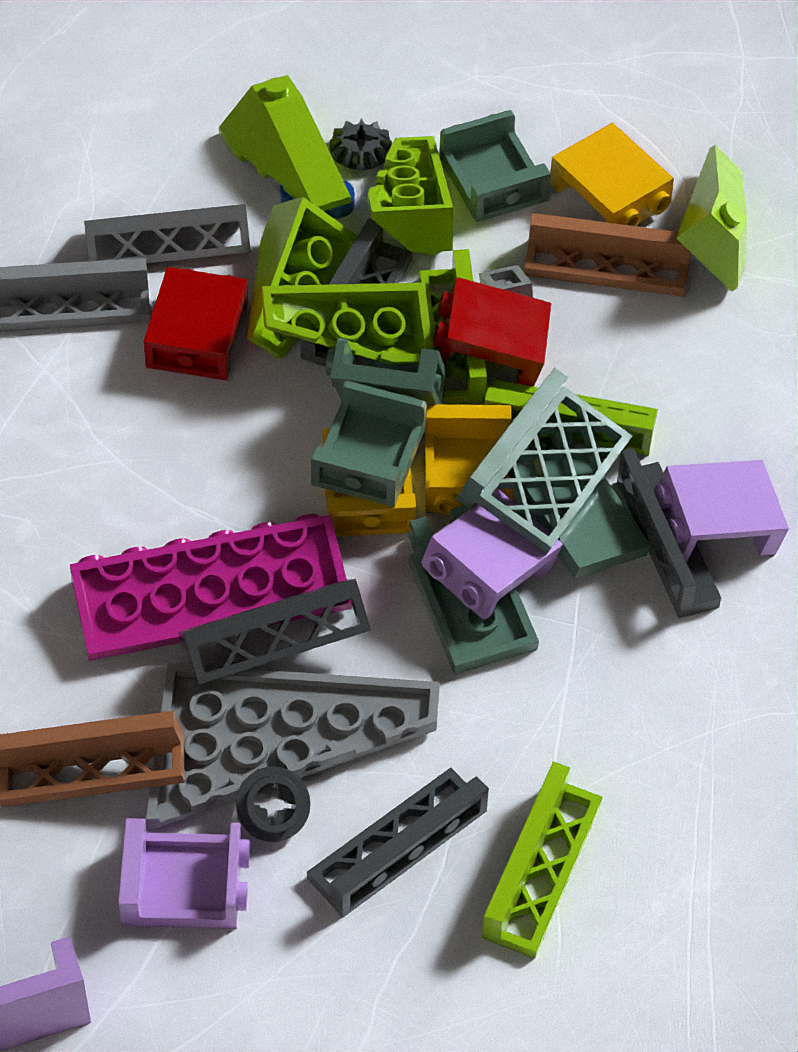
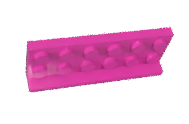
[69,514,352,661]

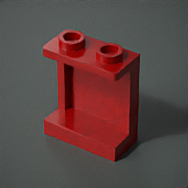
[143,267,248,381]
[433,277,552,387]

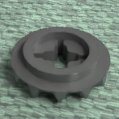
[330,118,392,170]
[235,766,311,842]

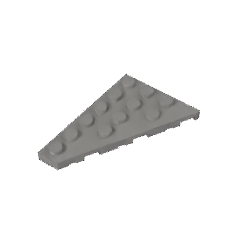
[146,663,440,829]

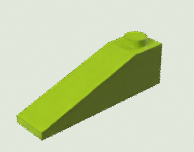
[219,75,351,211]
[368,136,453,255]
[676,145,747,292]
[247,197,358,359]
[260,283,433,365]

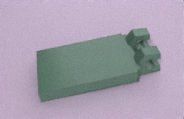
[516,421,651,579]
[408,505,539,674]

